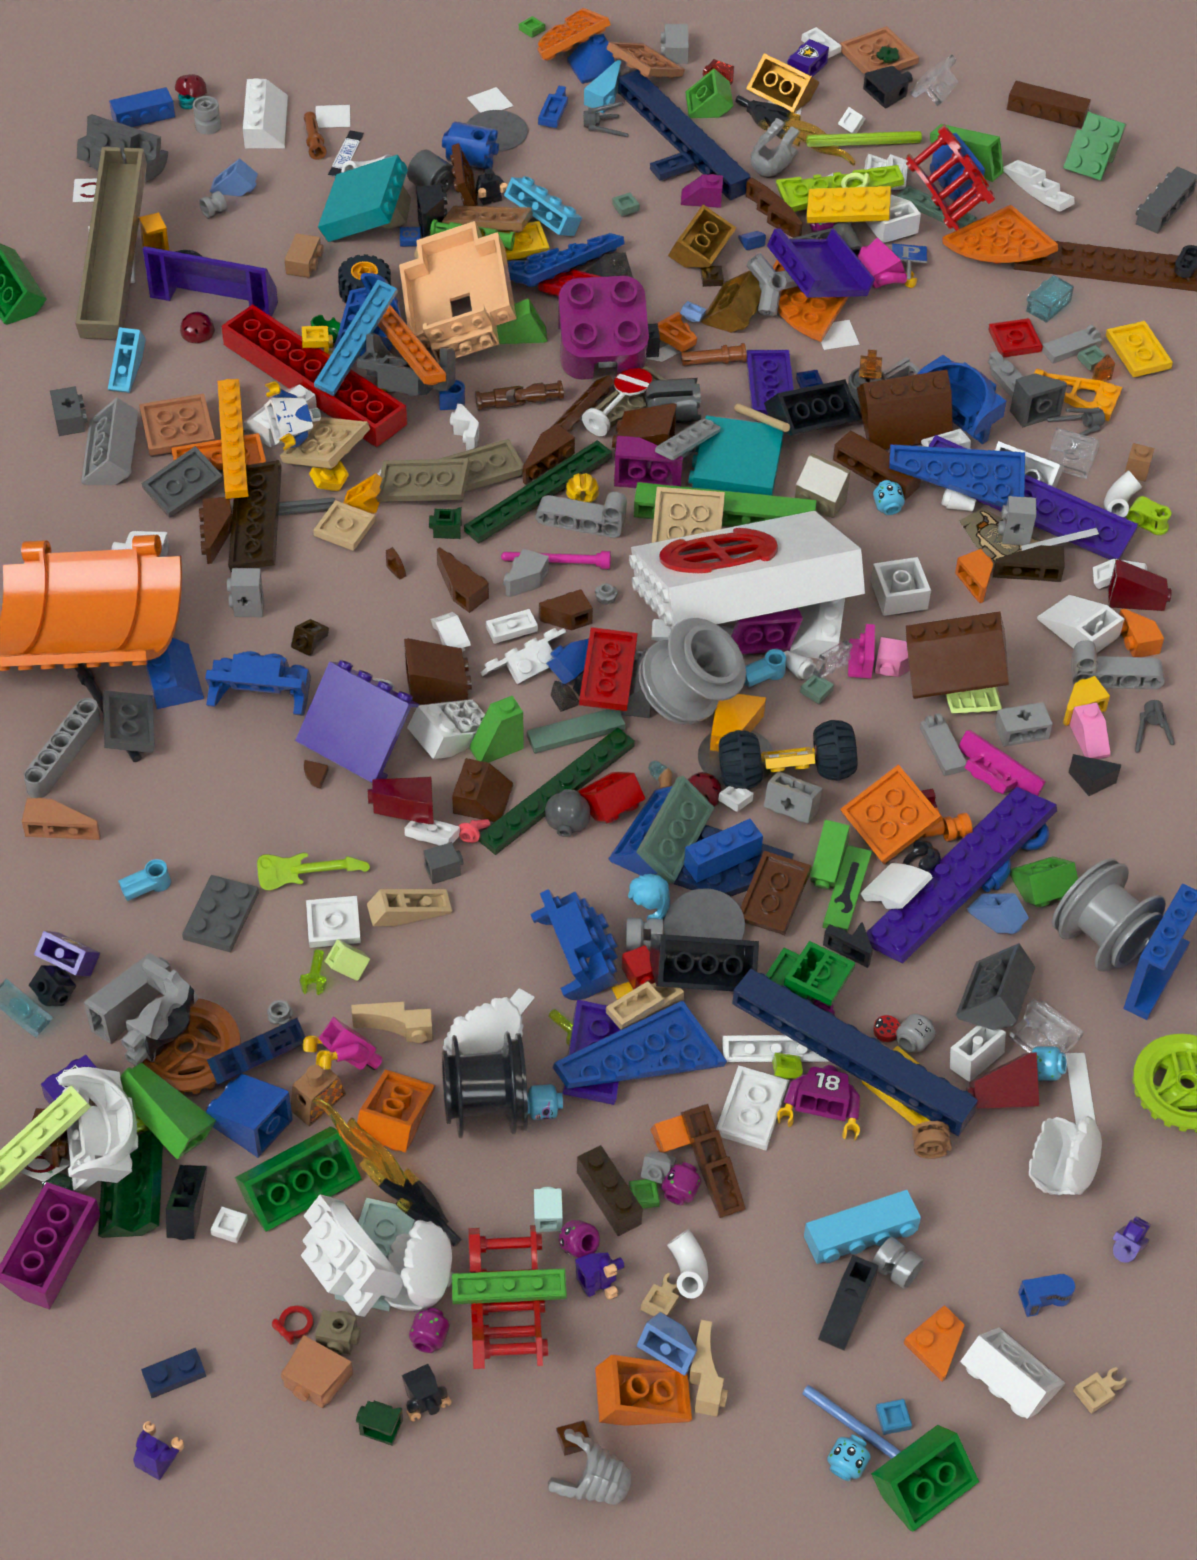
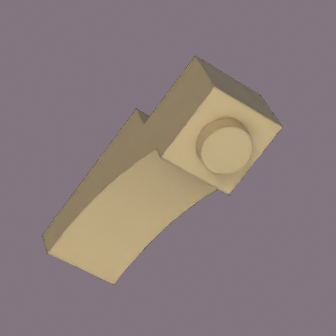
[606,981,684,1030]
[351,1002,433,1043]
[689,1320,728,1417]

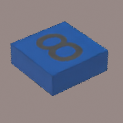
[400,227,421,246]

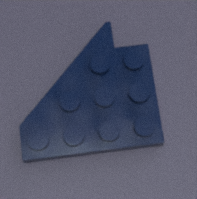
[674,825,794,897]

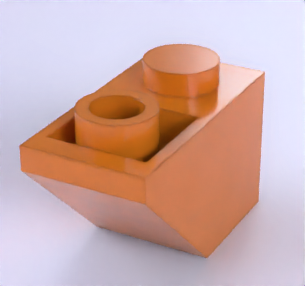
[1119,609,1164,657]

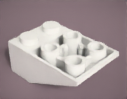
[865,195,921,243]
[1037,595,1124,653]
[407,700,485,759]

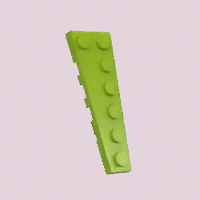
[776,165,904,212]

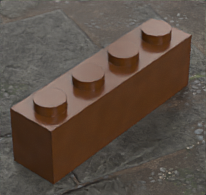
[1007,81,1091,129]
[833,430,921,500]

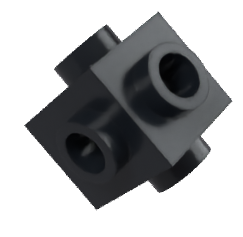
[28,965,76,1006]

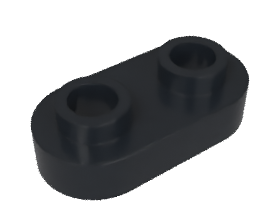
[1174,245,1197,278]

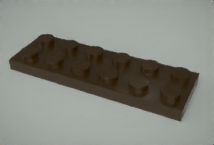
[228,460,282,572]

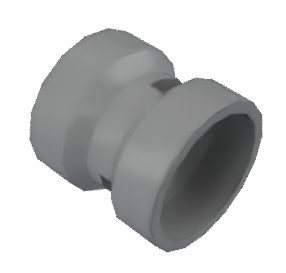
[199,191,227,218]

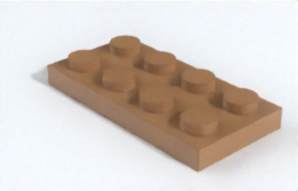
[442,206,533,233]

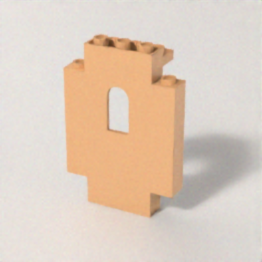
[399,221,517,363]

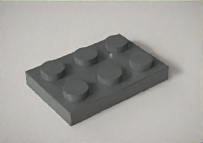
[141,446,224,518]
[103,690,155,753]
[182,875,259,953]

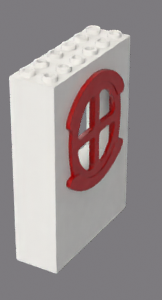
[629,511,865,630]

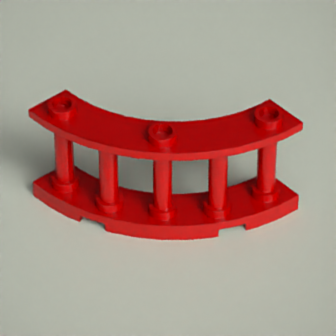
[906,124,995,231]
[468,1225,548,1369]

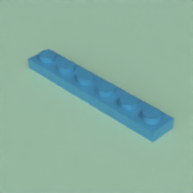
[314,280,397,396]

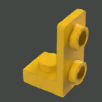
[302,326,333,356]

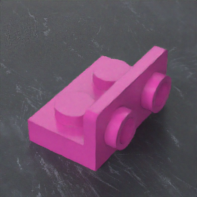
[848,624,875,679]

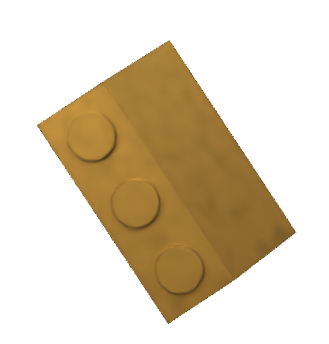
[746,53,820,113]
[668,205,737,268]
[701,270,762,333]

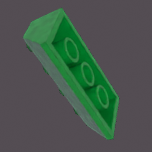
[0,243,47,325]
[235,1126,362,1232]

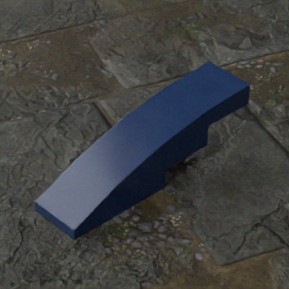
[207,1018,306,1084]

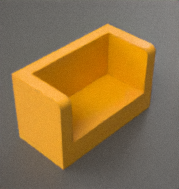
[139,212,169,251]

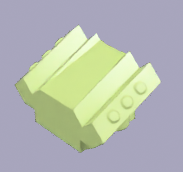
[946,687,1003,713]

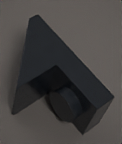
[823,922,873,968]

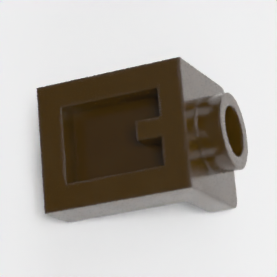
[291,619,329,656]

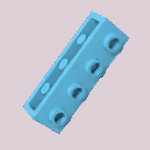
[504,176,582,236]
[804,1190,921,1264]

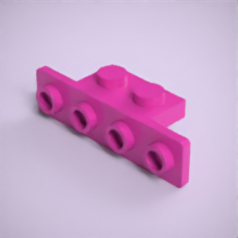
[958,730,1045,796]

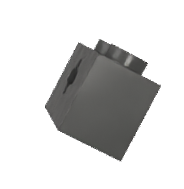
[50,386,88,436]

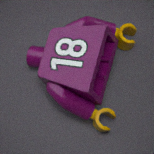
[777,1065,860,1141]

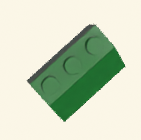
[871,1425,979,1532]

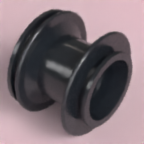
[442,1031,528,1138]

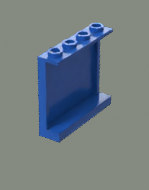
[1123,883,1197,1020]

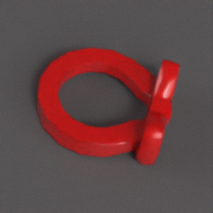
[272,1305,313,1345]

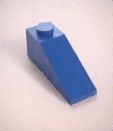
[546,638,589,685]

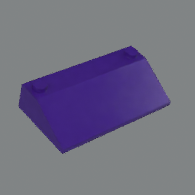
[143,246,278,317]

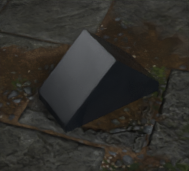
[1068,754,1121,796]

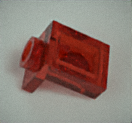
[702,59,734,85]

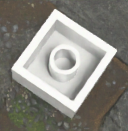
[871,557,931,616]

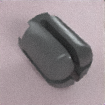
[646,377,701,423]

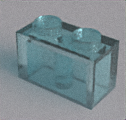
[1026,275,1074,323]
[0,978,53,1038]

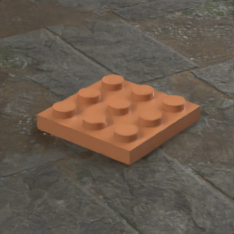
[839,26,919,75]
[607,42,685,78]
[139,394,215,456]

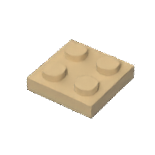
[313,500,375,551]

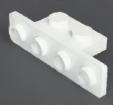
[480,628,566,684]

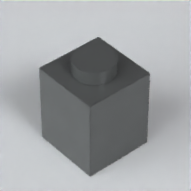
[423,842,464,884]

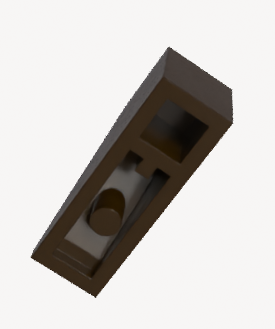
[993,545,1065,582]

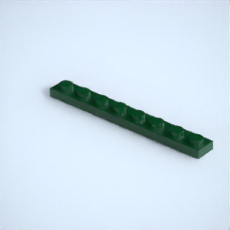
[464,440,612,544]
[478,727,635,855]

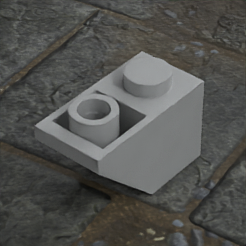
[503,549,549,597]

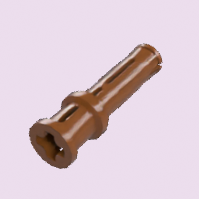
[304,112,327,160]
[681,343,747,366]

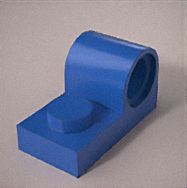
[439,380,465,410]

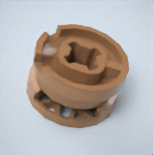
[912,1121,952,1159]

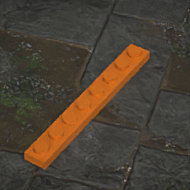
[378,305,446,385]

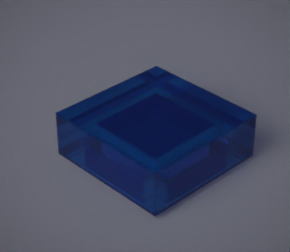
[796,369,823,389]

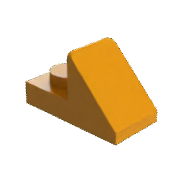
[343,473,383,514]

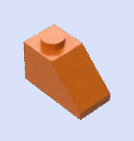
[955,549,993,603]

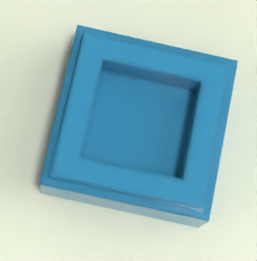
[876,1399,912,1435]

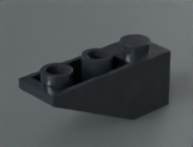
[818,1255,879,1351]

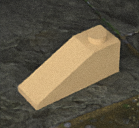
[367,889,452,926]

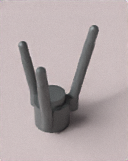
[583,102,628,137]
[1047,407,1105,442]
[1135,700,1175,753]

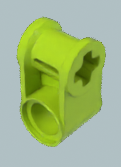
[1126,496,1172,535]

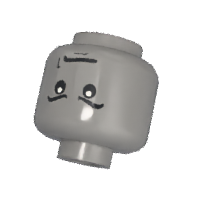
[896,1014,935,1053]

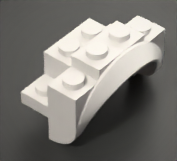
[58,1067,138,1192]
[301,1195,403,1317]

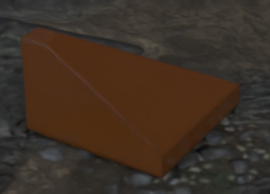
[556,1420,589,1456]

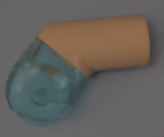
[648,761,672,789]

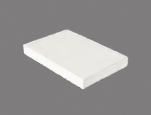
[716,1065,789,1151]

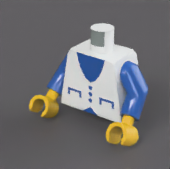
[264,381,321,451]

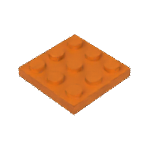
[840,764,943,865]

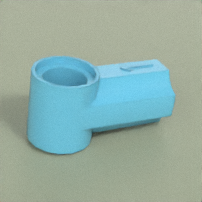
[744,649,786,687]
[118,859,171,901]

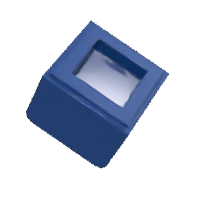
[738,231,766,250]

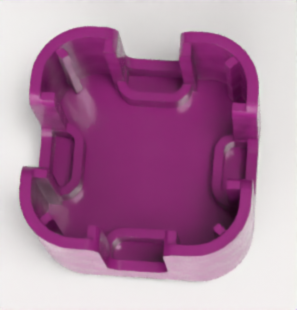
[558,276,649,380]

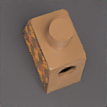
[291,1064,346,1127]

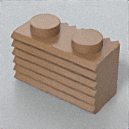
[285,233,324,278]

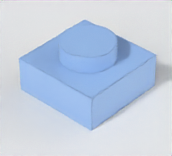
[680,301,707,322]

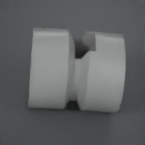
[193,96,221,135]
[626,918,663,952]
[872,1237,925,1289]

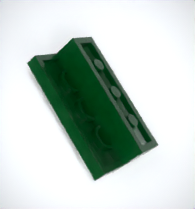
[98,1129,163,1238]

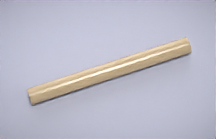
[734,403,790,432]

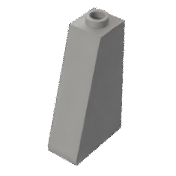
[84,953,171,1044]

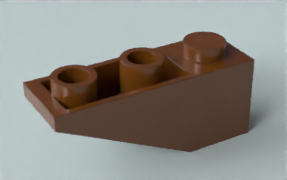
[523,424,575,485]
[199,497,232,564]
[437,547,489,613]

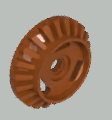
[134,998,241,1095]

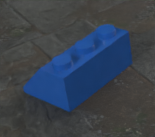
[930,133,985,206]
[145,638,204,709]

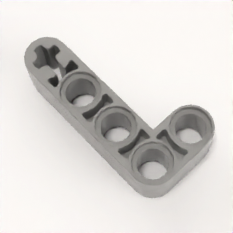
[535,492,627,538]
[1070,640,1164,689]

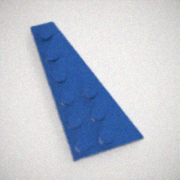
[508,233,625,287]
[889,445,1025,507]
[553,1000,727,1089]

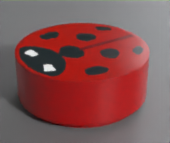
[873,1015,900,1042]

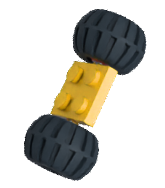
[719,720,858,790]

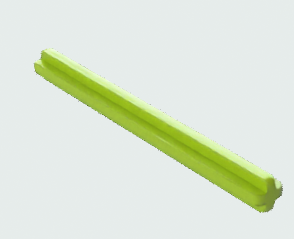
[806,131,922,147]

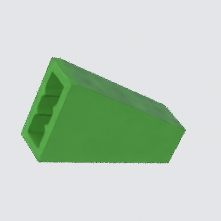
[930,124,1004,182]
[120,1063,216,1159]

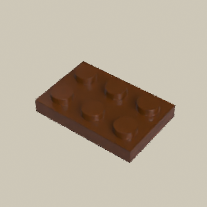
[450,143,478,206]
[740,851,812,935]

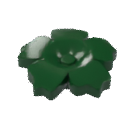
[876,46,900,63]

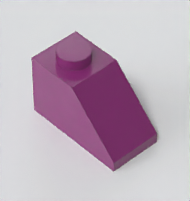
[681,174,723,208]

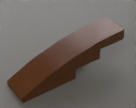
[746,177,803,238]
[681,1104,746,1218]

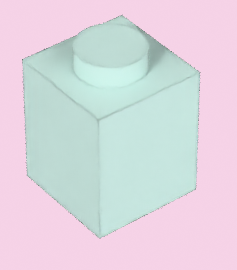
[534,1187,563,1232]

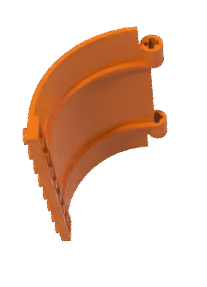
[0,535,182,671]

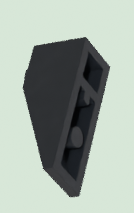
[166,1165,207,1240]

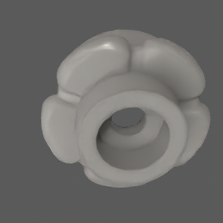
[595,583,618,605]
[267,1000,293,1025]

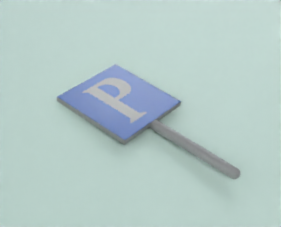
[892,243,927,280]

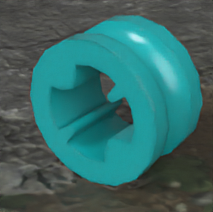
[178,94,196,109]

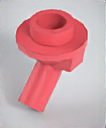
[458,819,490,843]

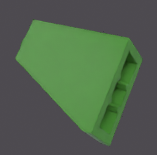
[497,298,548,344]
[470,695,524,763]
[810,819,850,889]

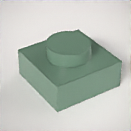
[612,192,640,216]
[1077,345,1109,371]
[800,673,834,704]

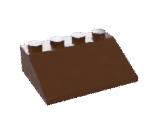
[857,370,953,450]
[906,611,1009,699]

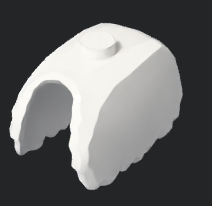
[443,997,524,1055]
[1029,1116,1102,1195]
[384,1220,454,1312]

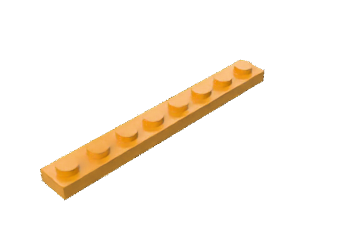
[217,379,248,499]

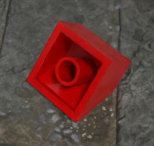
[577,772,646,823]

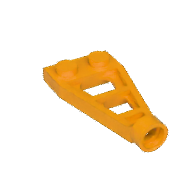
[1034,368,1123,421]

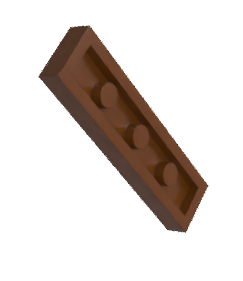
[550,375,614,432]

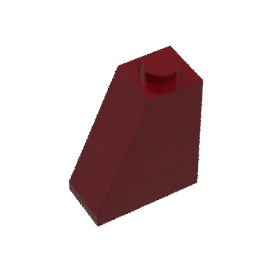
[1108,560,1172,611]
[368,777,434,824]
[966,1052,1039,1109]

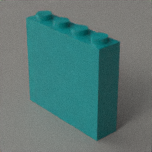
[318,154,408,242]
[688,415,784,496]

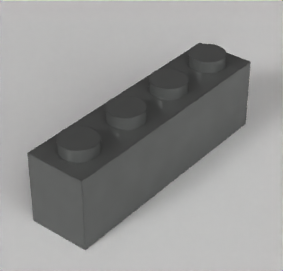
[1136,166,1197,234]

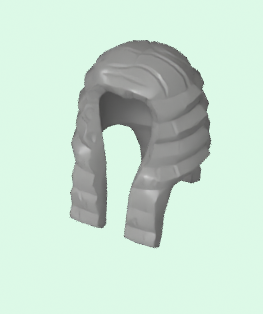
[750,118,800,177]
[548,1429,631,1506]

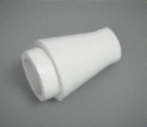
[941,488,976,512]
[784,651,816,680]

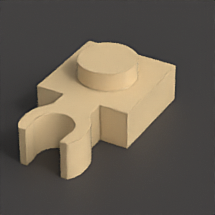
[640,1273,679,1317]
[1073,1367,1126,1414]

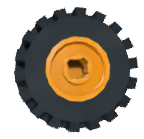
[338,254,391,303]

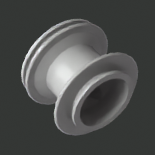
[639,618,746,724]
[1052,858,1166,972]

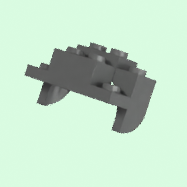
[77,114,168,182]
[357,333,456,396]

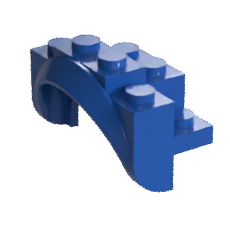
[334,273,401,356]
[918,355,1007,444]
[205,651,311,716]
[530,889,618,1000]

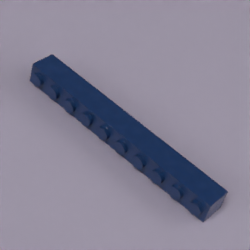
[618,70,751,200]
[732,969,978,1137]

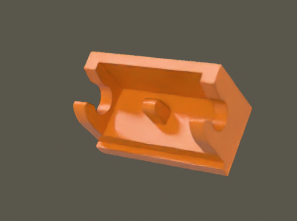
[650,1115,691,1153]

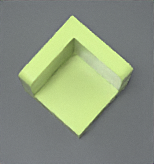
[325,939,370,981]

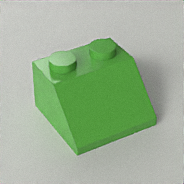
[685,69,733,118]
[1009,856,1078,907]

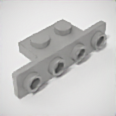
[655,419,721,460]

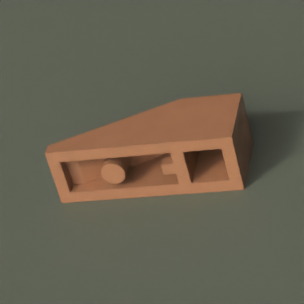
[22,798,101,840]

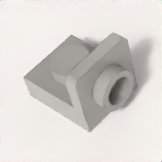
[641,1150,676,1184]

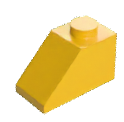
[1063,676,1110,726]

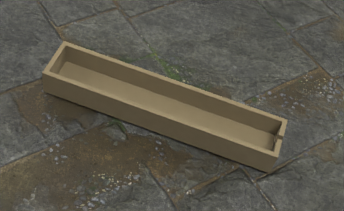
[75,147,147,339]

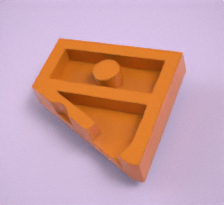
[658,312,697,352]
[904,1305,965,1382]

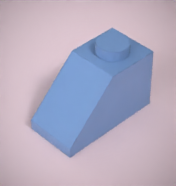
[210,158,258,197]
[966,893,1029,934]
[637,1312,697,1376]

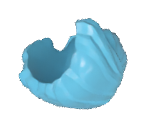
[628,874,670,920]

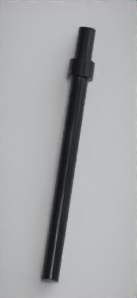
[75,663,142,762]

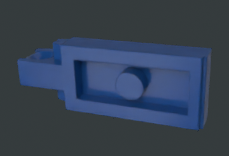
[538,85,568,128]

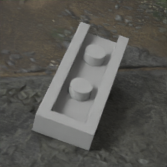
[1042,325,1102,363]
[920,713,967,776]

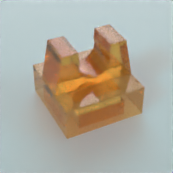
[859,349,882,379]

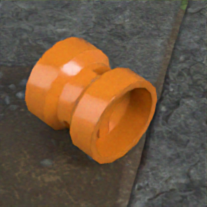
[942,813,973,842]

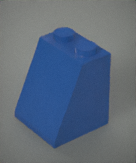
[206,1073,293,1158]

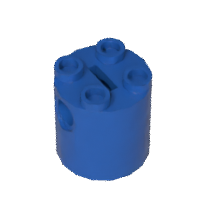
[442,121,499,169]

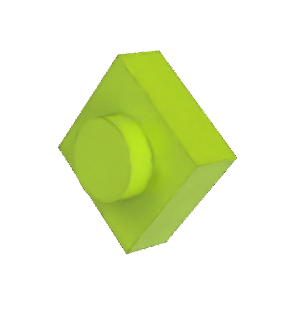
[772,1052,803,1079]

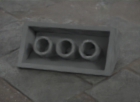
[956,943,1035,1031]

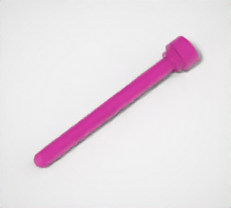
[501,551,611,569]

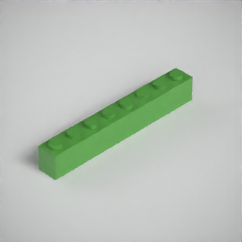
[634,482,816,527]

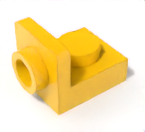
[309,461,349,491]

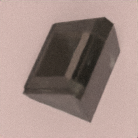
[550,681,579,712]

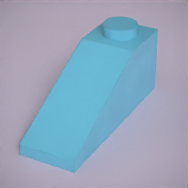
[584,60,621,113]
[108,327,146,393]

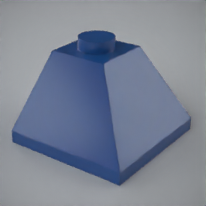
[567,34,615,84]

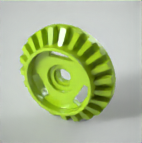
[1132,1034,1197,1133]

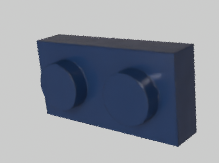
[650,151,695,181]
[141,1347,206,1398]

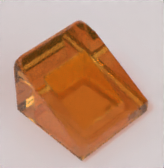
[1092,354,1115,381]

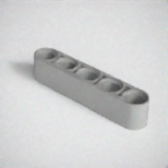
[24,697,101,798]

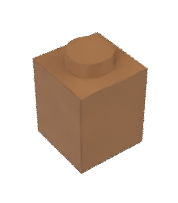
[1125,443,1155,482]

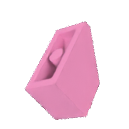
[875,637,910,677]
[1070,702,1110,759]

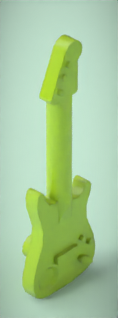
[257,852,370,890]

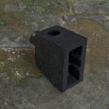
[863,66,913,109]

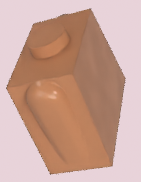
[281,1335,353,1408]

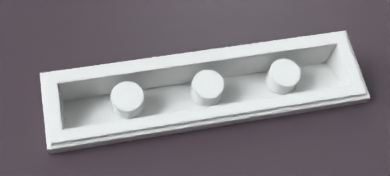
[722,1035,829,1062]

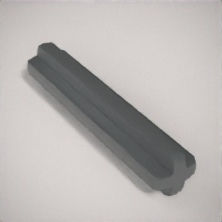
[279,497,335,515]

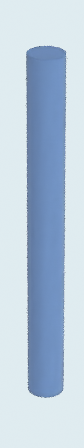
[802,1385,901,1459]

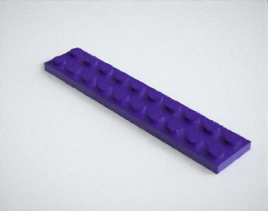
[928,435,1138,560]
[867,787,1057,964]

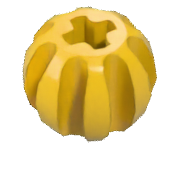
[566,473,599,503]

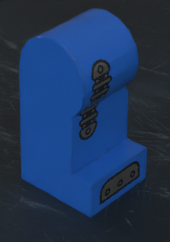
[1018,1274,1075,1317]

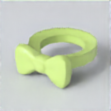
[841,172,870,188]

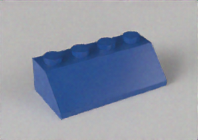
[608,786,673,876]

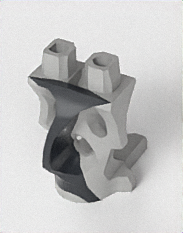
[121,958,198,1066]

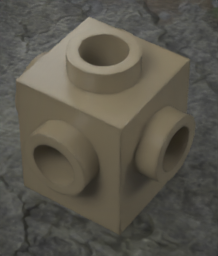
[315,1310,361,1355]

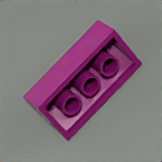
[0,1182,100,1310]

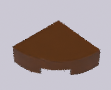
[386,547,406,580]
[304,760,329,789]

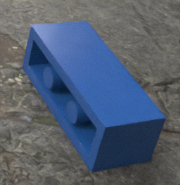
[109,87,175,127]
[684,819,763,883]

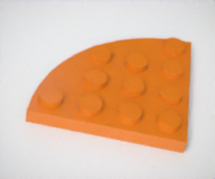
[537,8,611,61]
[942,205,1058,264]
[772,260,848,342]

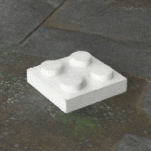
[306,896,361,948]

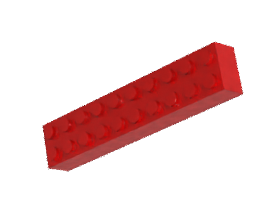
[221,304,407,448]

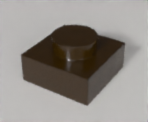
[701,266,724,287]

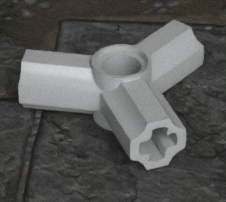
[747,253,798,316]

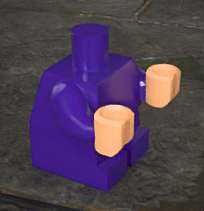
[575,1252,625,1299]
[133,1421,184,1481]

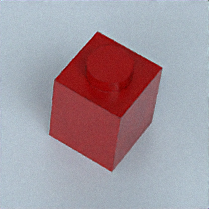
[622,945,655,989]

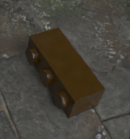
[577,1145,643,1236]

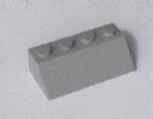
[81,397,138,485]

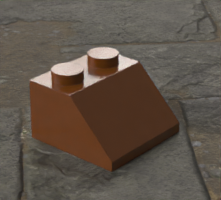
[452,758,513,822]

